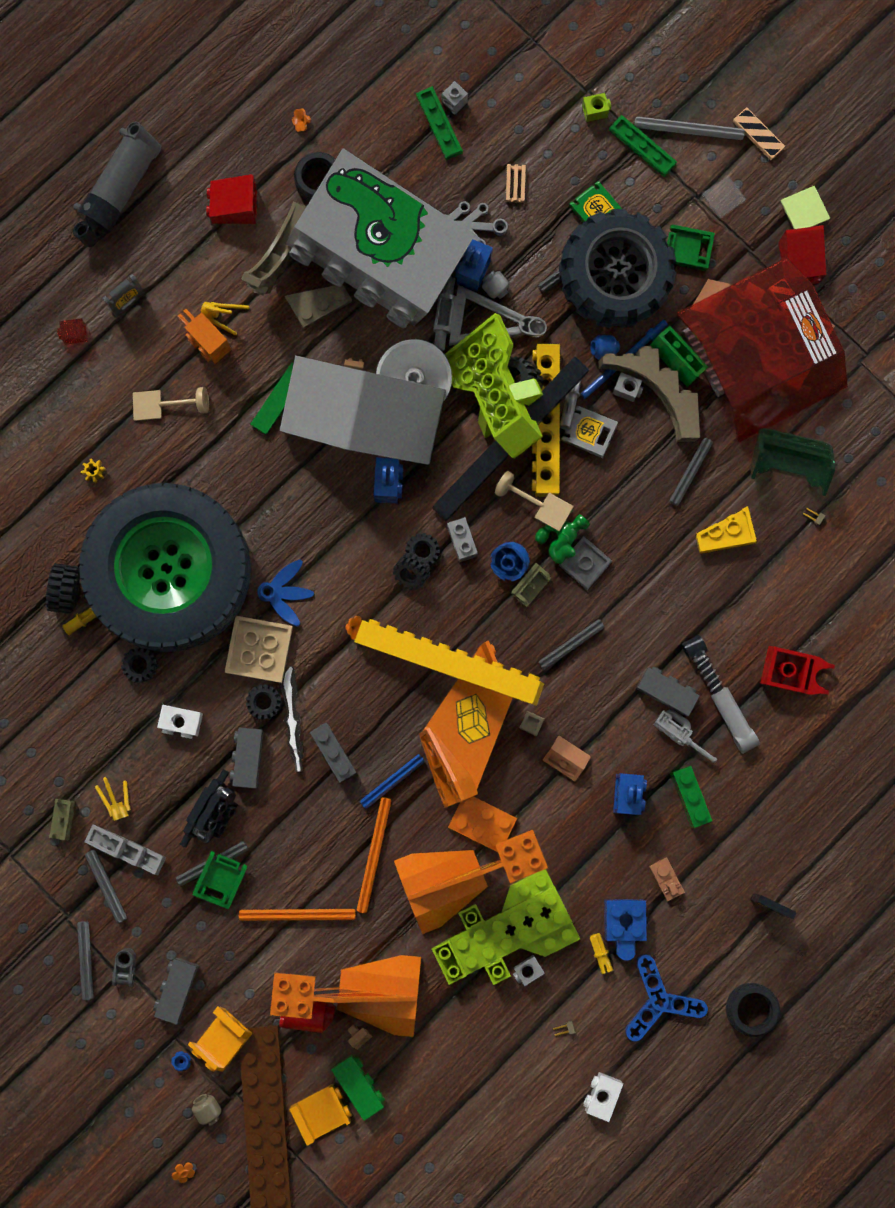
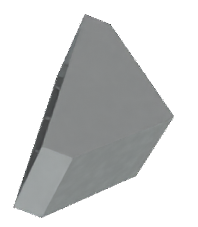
[280,355,446,465]

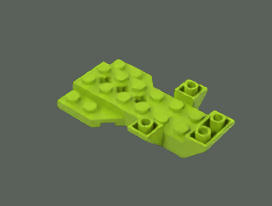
[444,313,543,458]
[431,869,580,985]

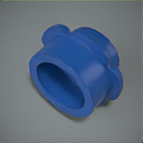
[171,1051,191,1071]

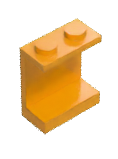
[188,1006,252,1072]
[289,1084,352,1146]

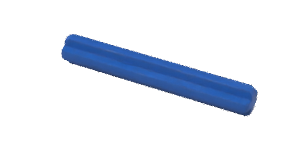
[360,754,425,809]

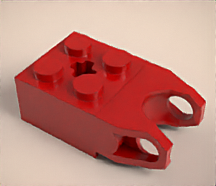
[760,646,835,695]

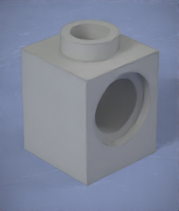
[441,81,468,115]
[613,372,643,402]
[513,955,545,986]

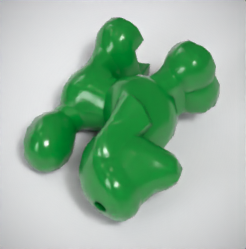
[535,511,590,564]

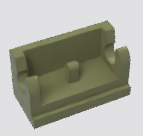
[511,563,551,607]
[49,799,76,840]

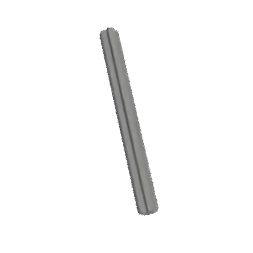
[634,117,745,140]

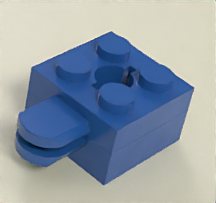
[455,239,493,293]
[374,457,403,504]
[613,773,647,815]
[604,899,647,961]

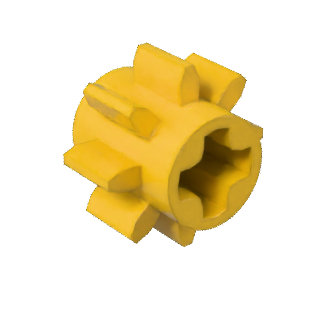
[81,459,106,483]

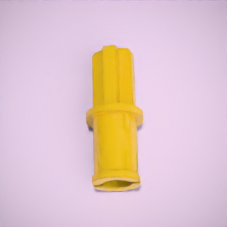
[62,608,97,635]
[590,933,613,974]

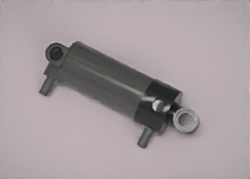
[73,121,161,247]

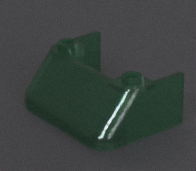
[751,428,835,496]

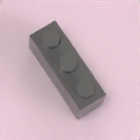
[635,667,699,717]
[310,722,357,783]
[230,728,264,788]
[153,958,199,1024]

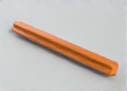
[357,797,391,913]
[239,909,356,921]

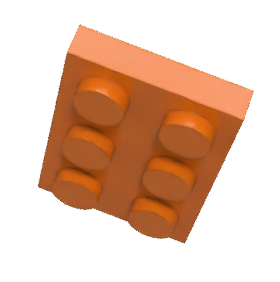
[448,796,517,852]

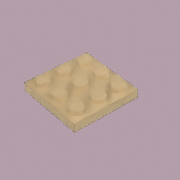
[225,616,293,683]

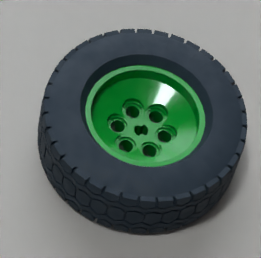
[79,483,251,652]

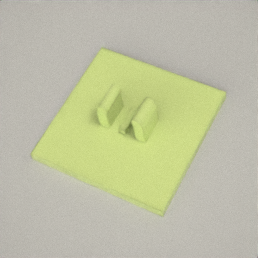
[780,186,830,229]

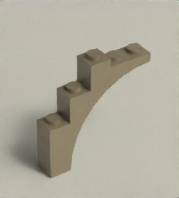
[241,201,307,296]
[599,346,700,442]

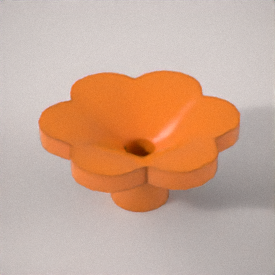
[292,109,311,132]
[345,616,362,640]

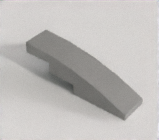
[85,824,166,875]

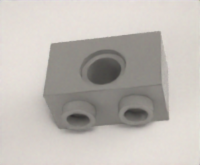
[447,517,478,563]

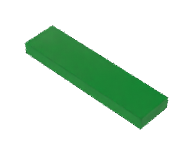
[416,86,463,160]
[609,115,677,177]
[250,362,294,435]

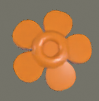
[172,1163,195,1183]

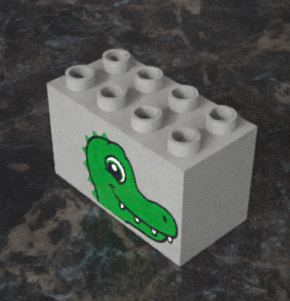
[286,148,475,328]

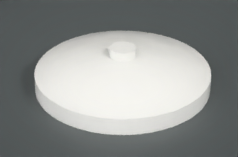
[376,339,452,400]

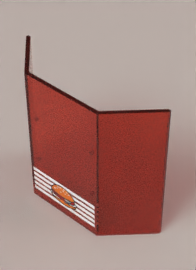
[677,257,848,442]

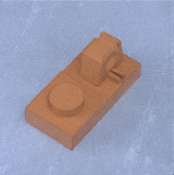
[649,857,685,901]

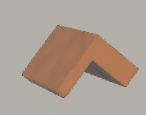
[543,736,590,781]

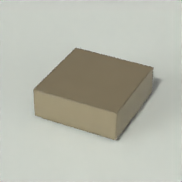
[519,711,545,736]

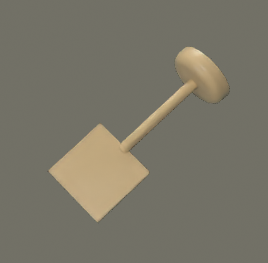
[133,387,209,421]
[495,471,574,531]

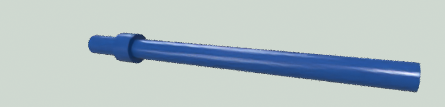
[580,320,668,399]

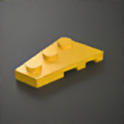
[696,506,757,554]

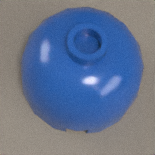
[490,542,530,581]

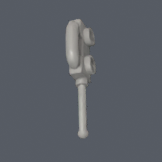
[653,710,717,763]

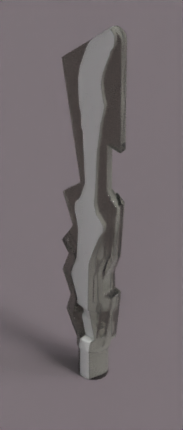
[279,666,303,772]

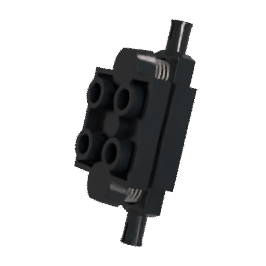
[179,769,238,848]

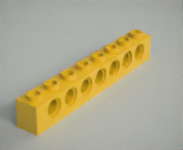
[532,344,560,497]

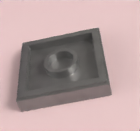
[558,536,612,590]

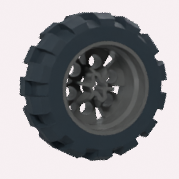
[559,209,676,328]

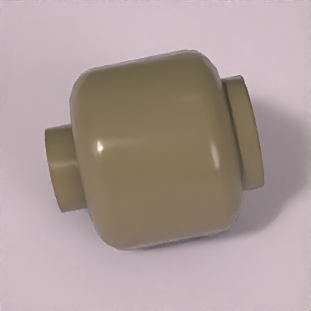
[192,1094,221,1125]

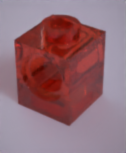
[57,318,88,345]

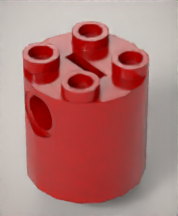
[279,1001,335,1033]

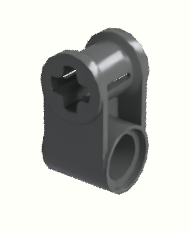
[112,948,136,988]

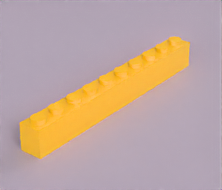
[355,619,544,706]

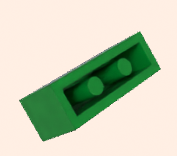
[649,326,708,387]
[670,766,712,828]
[331,1054,385,1121]

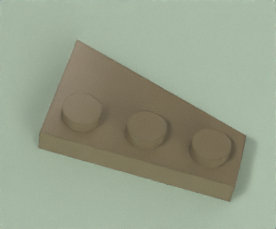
[285,284,352,329]

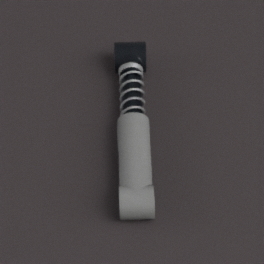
[681,635,760,754]

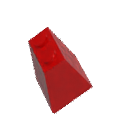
[206,175,257,224]
[778,225,826,287]

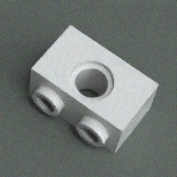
[157,705,203,739]
[583,1072,623,1122]

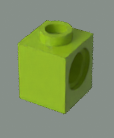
[582,93,611,122]

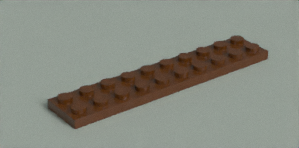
[240,1025,292,1208]

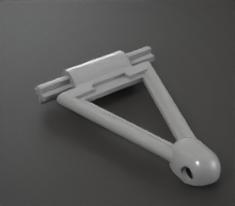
[433,276,547,351]

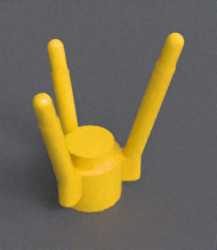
[201,302,250,335]
[95,777,131,821]

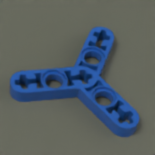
[625,954,708,1041]

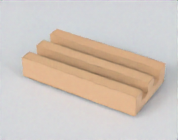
[506,164,526,203]

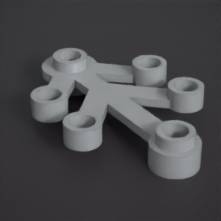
[444,201,508,244]

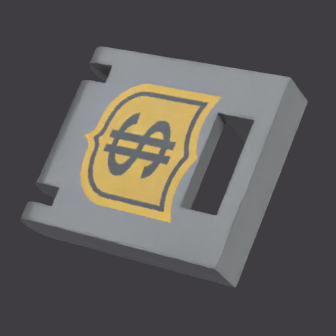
[561,406,618,458]

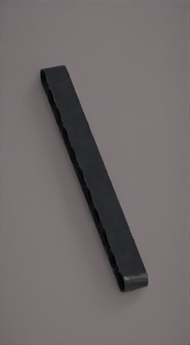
[432,357,589,521]

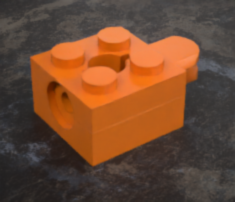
[177,309,231,364]

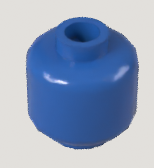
[590,335,620,360]

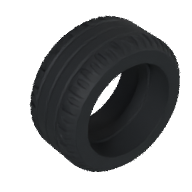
[294,152,336,202]
[726,983,780,1037]

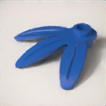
[257,560,314,627]

